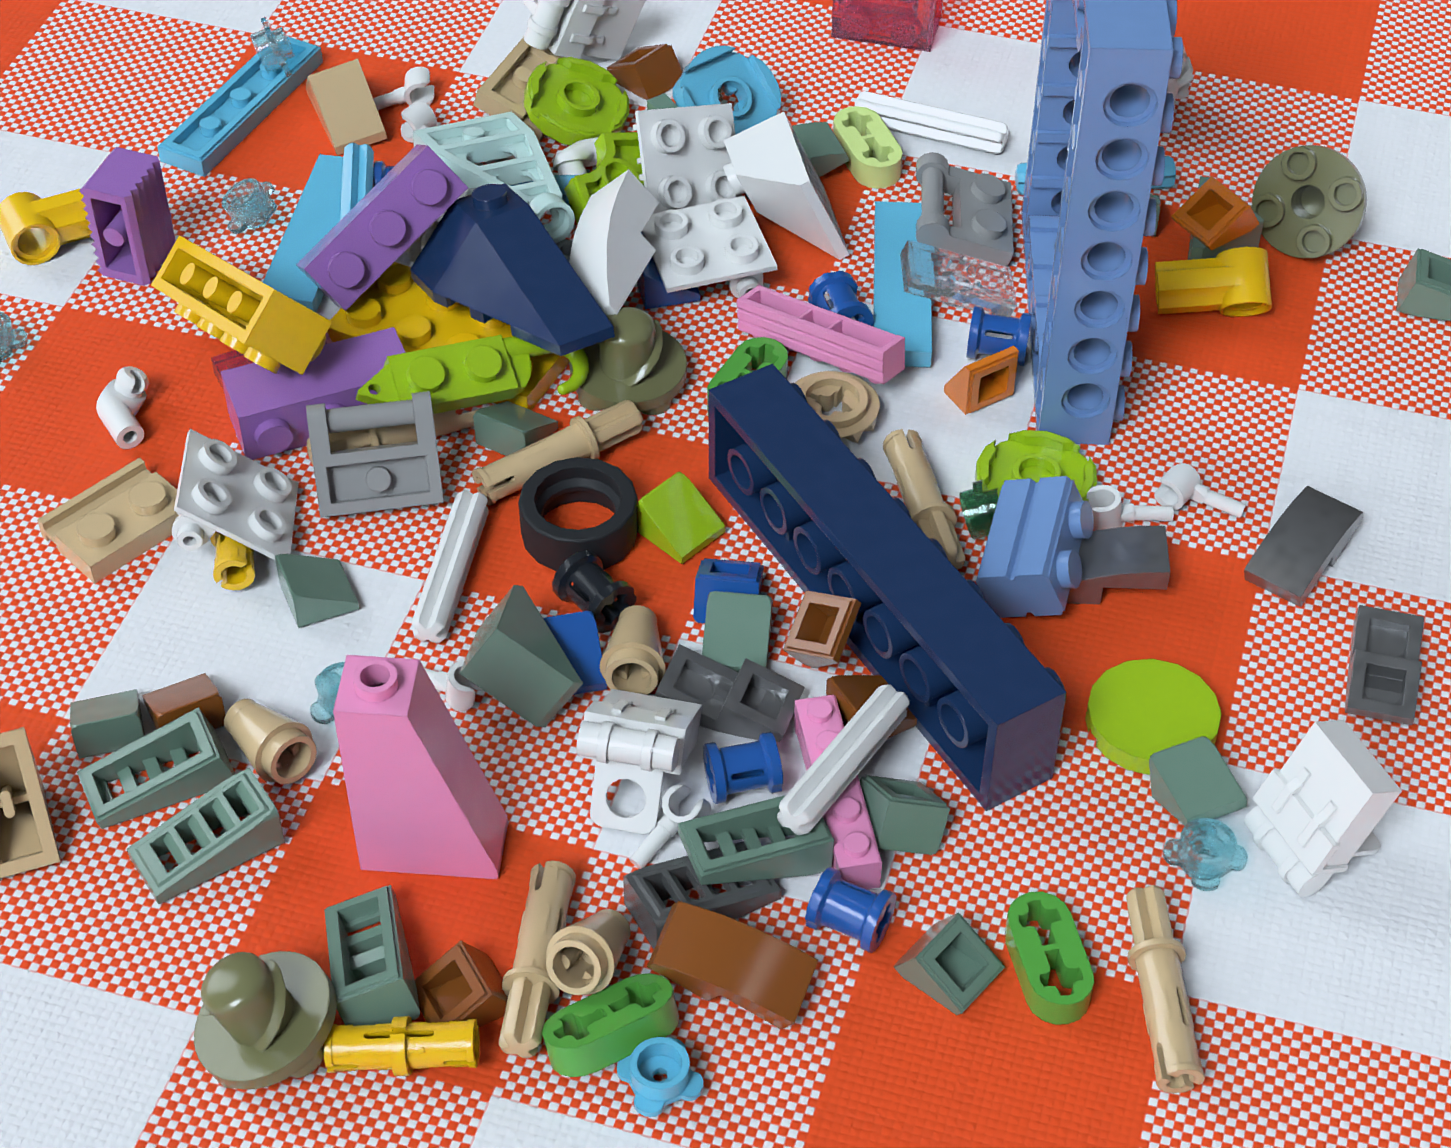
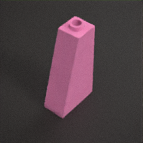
[333,655,508,879]

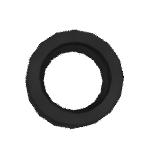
[518,457,638,571]

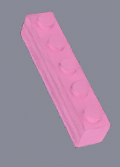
[737,285,905,384]
[794,695,882,889]

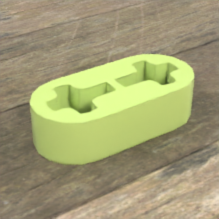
[833,106,903,189]

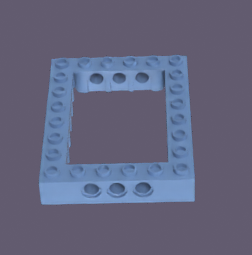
[1021,0,1183,445]

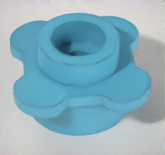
[617,1037,703,1117]

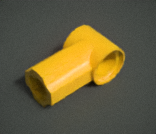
[0,188,92,265]
[1155,247,1272,317]

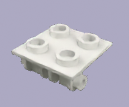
[632,103,743,214]
[642,196,777,298]
[172,429,299,560]

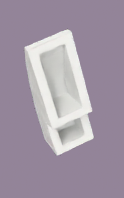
[569,170,659,315]

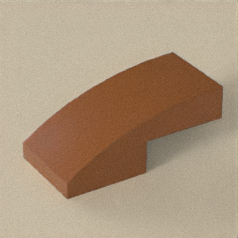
[647,901,818,1029]

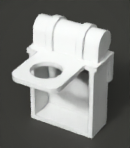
[522,0,646,60]
[576,689,702,834]
[1244,720,1402,897]

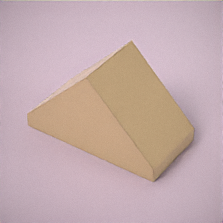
[306,59,387,156]
[0,727,61,878]

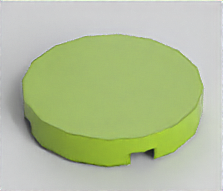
[524,57,629,146]
[975,430,1097,516]
[1085,659,1221,775]

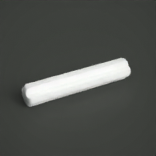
[854,91,1008,154]
[412,490,489,644]
[777,684,910,835]

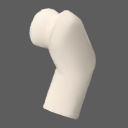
[553,137,598,175]
[96,366,149,449]

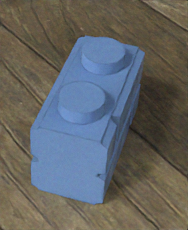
[976,476,1094,618]

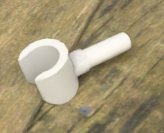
[373,67,434,110]
[401,100,437,143]
[1154,463,1246,518]
[1087,485,1174,530]
[424,660,482,712]
[629,784,711,869]

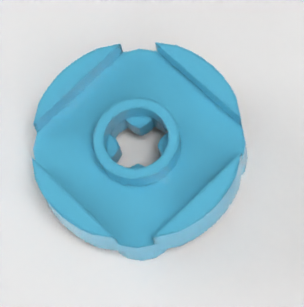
[672,45,781,134]

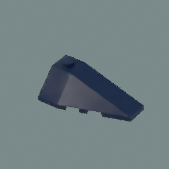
[410,183,615,356]

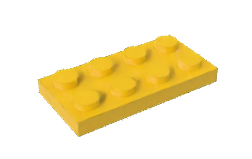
[326,262,570,411]

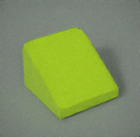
[637,472,725,564]

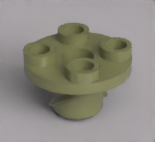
[1251,145,1367,258]
[569,307,687,415]
[194,951,337,1090]

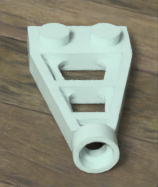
[413,111,575,243]

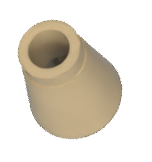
[600,605,665,695]
[224,699,317,784]
[546,909,630,995]

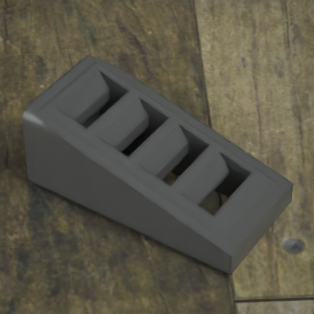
[623,841,781,949]

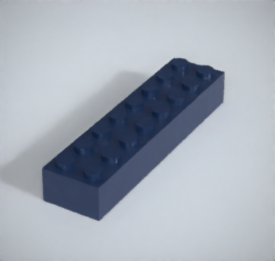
[708,363,1066,811]

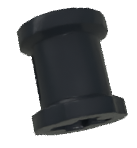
[552,550,637,633]

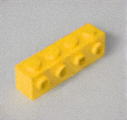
[151,235,332,375]

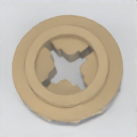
[795,371,880,443]

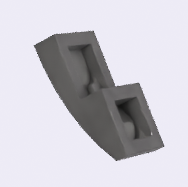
[1244,486,1363,607]
[1067,526,1170,604]
[1345,605,1424,725]
[654,644,805,742]

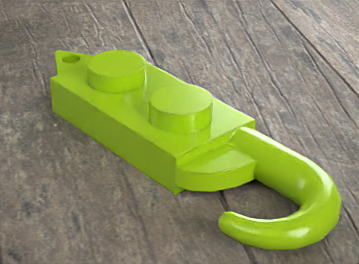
[355,335,589,414]

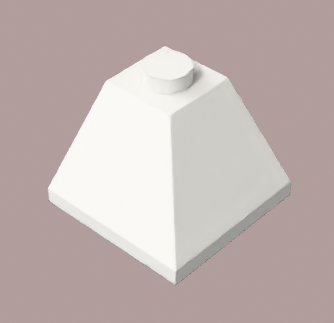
[723,112,850,260]

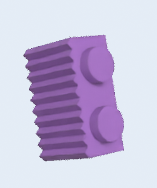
[79,147,176,286]

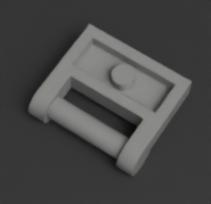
[916,152,1014,270]
[306,391,444,518]

